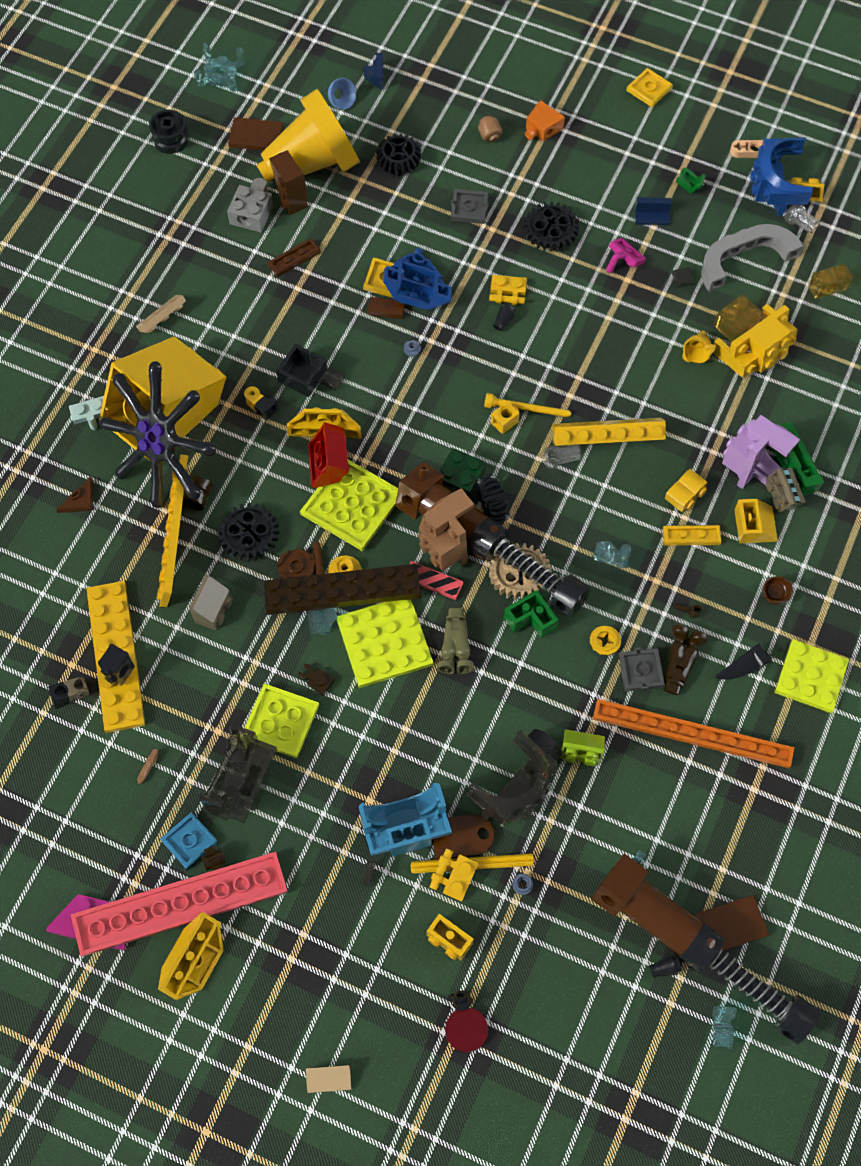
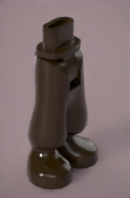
[664,625,708,696]

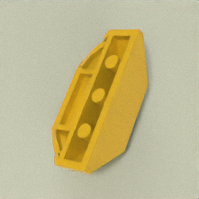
[287,407,361,439]
[158,912,223,1000]

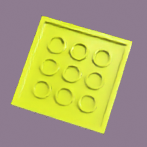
[300,459,398,551]
[336,599,433,688]

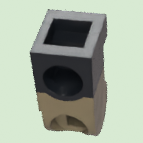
[48,677,90,709]

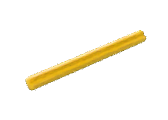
[411,854,534,873]

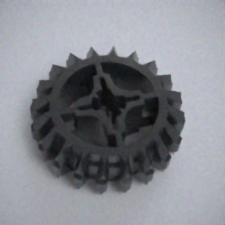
[376,133,421,176]
[476,474,510,524]

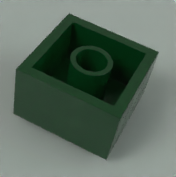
[439,448,486,500]

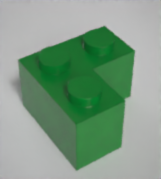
[503,590,559,638]

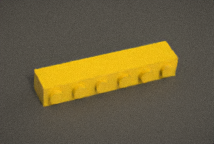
[552,418,666,446]

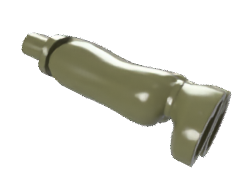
[437,608,474,674]

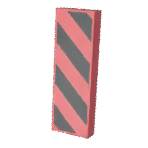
[410,561,463,600]

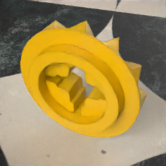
[590,626,621,656]

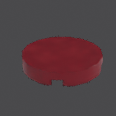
[445,1008,488,1053]

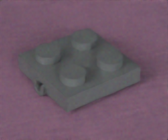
[450,189,488,224]
[618,648,665,692]

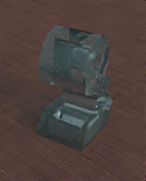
[593,541,631,568]
[712,1006,737,1049]

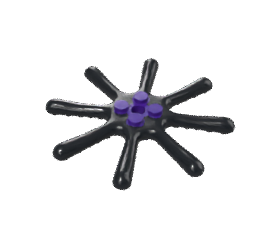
[99,361,216,508]

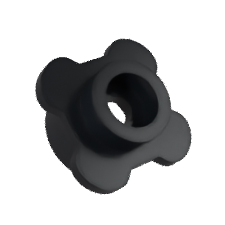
[449,990,473,1011]

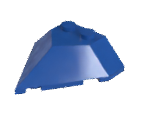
[383,247,452,310]

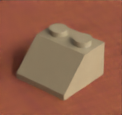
[189,575,233,630]

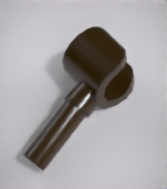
[674,603,702,618]

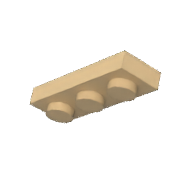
[136,295,186,333]

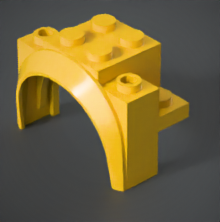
[713,304,797,378]

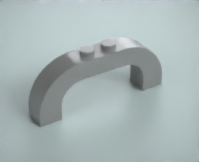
[701,224,803,292]

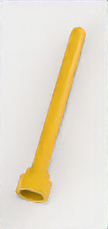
[484,393,571,417]

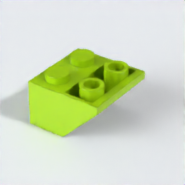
[560,729,605,766]

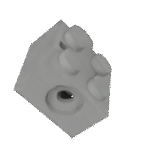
[227,178,273,233]

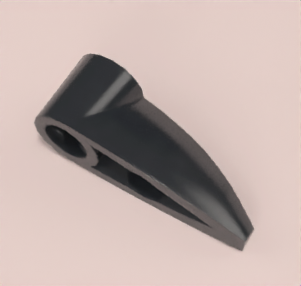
[716,643,772,680]

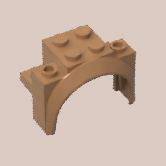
[418,488,474,571]

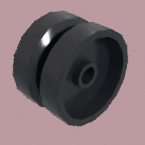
[149,109,189,154]

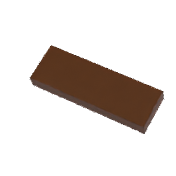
[267,238,321,277]

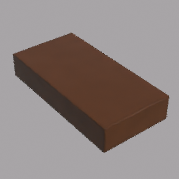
[368,297,405,319]

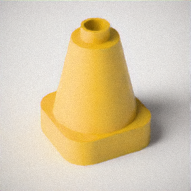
[257,89,360,183]

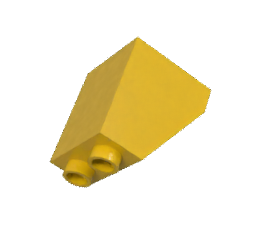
[99,336,226,461]

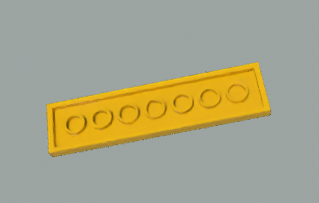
[157,454,188,608]
[86,581,146,733]

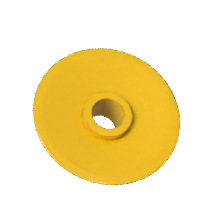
[328,555,362,573]

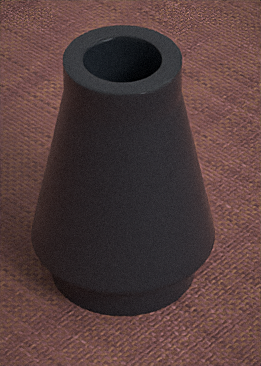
[493,304,516,331]
[649,954,682,978]

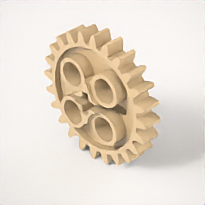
[489,543,551,600]

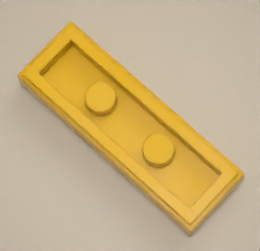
[663,525,721,546]

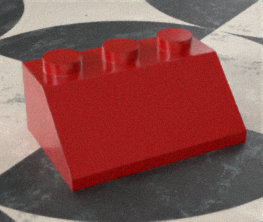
[308,422,349,488]

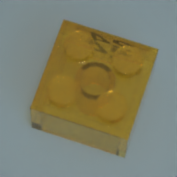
[714,294,768,342]

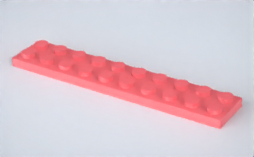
[70,852,288,957]

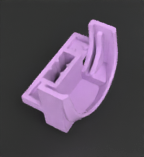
[722,415,800,489]

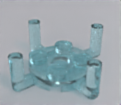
[194,43,245,92]

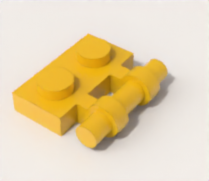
[489,275,527,305]
[429,848,478,902]

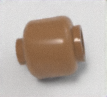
[478,116,502,143]

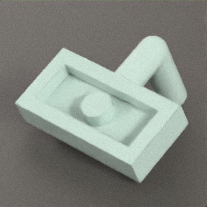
[69,396,104,430]

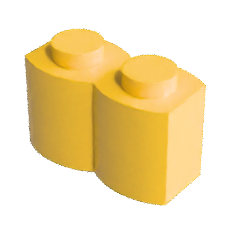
[665,469,707,512]

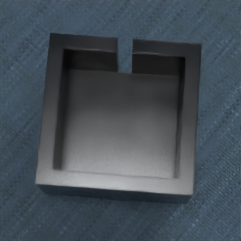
[276,344,327,397]

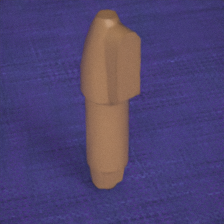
[137,749,158,784]

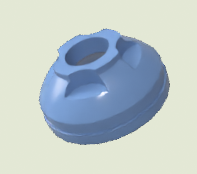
[328,78,356,109]

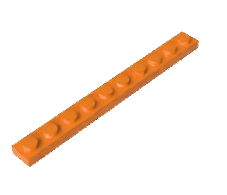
[592,699,794,768]

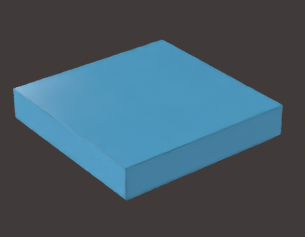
[160,812,219,870]

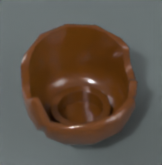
[762,576,793,605]

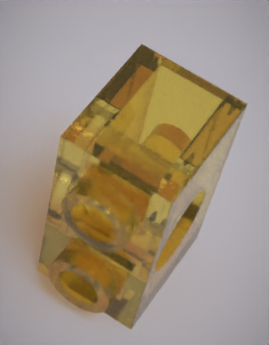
[808,264,852,299]

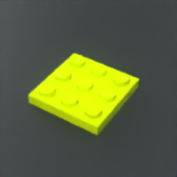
[774,639,849,713]
[241,684,319,759]

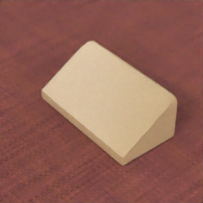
[306,1065,351,1093]

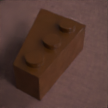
[269,150,308,215]

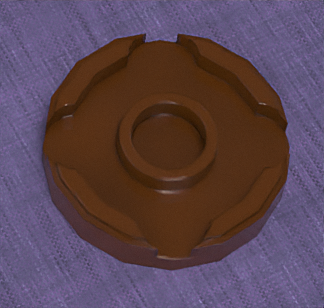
[277,549,315,578]

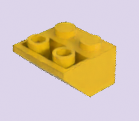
[734,499,778,544]

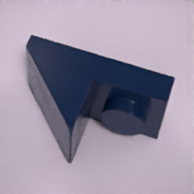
[363,53,384,90]

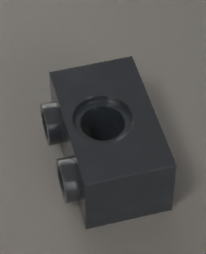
[98,643,135,686]

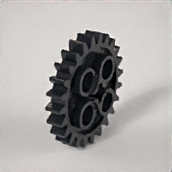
[523,202,580,252]
[217,503,280,562]

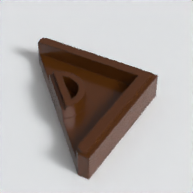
[56,477,93,513]

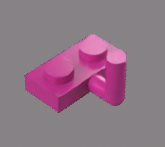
[606,238,646,273]

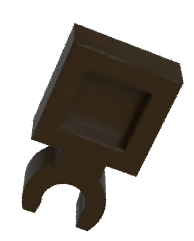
[298,663,335,696]

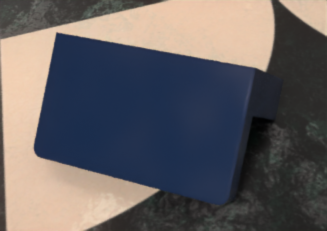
[635,197,672,225]

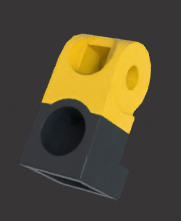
[244,386,279,421]

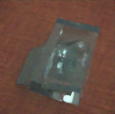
[306,608,337,637]

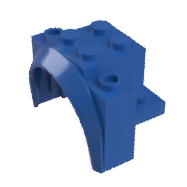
[750,137,813,216]

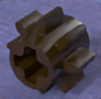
[201,846,226,871]

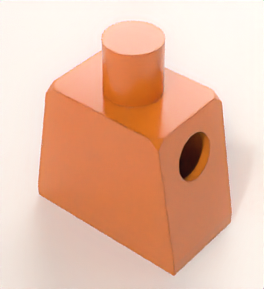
[525,100,565,141]

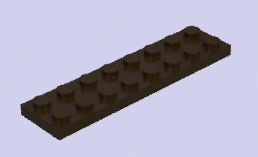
[264,564,421,615]

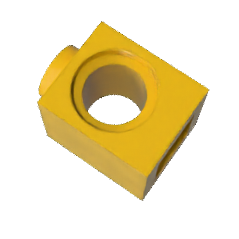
[490,401,520,435]

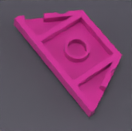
[46,894,126,951]

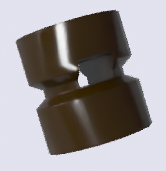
[182,476,213,511]

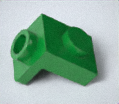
[675,167,706,194]

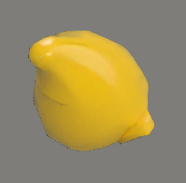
[682,330,716,363]

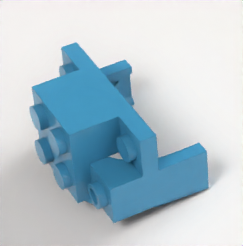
[358,783,452,857]

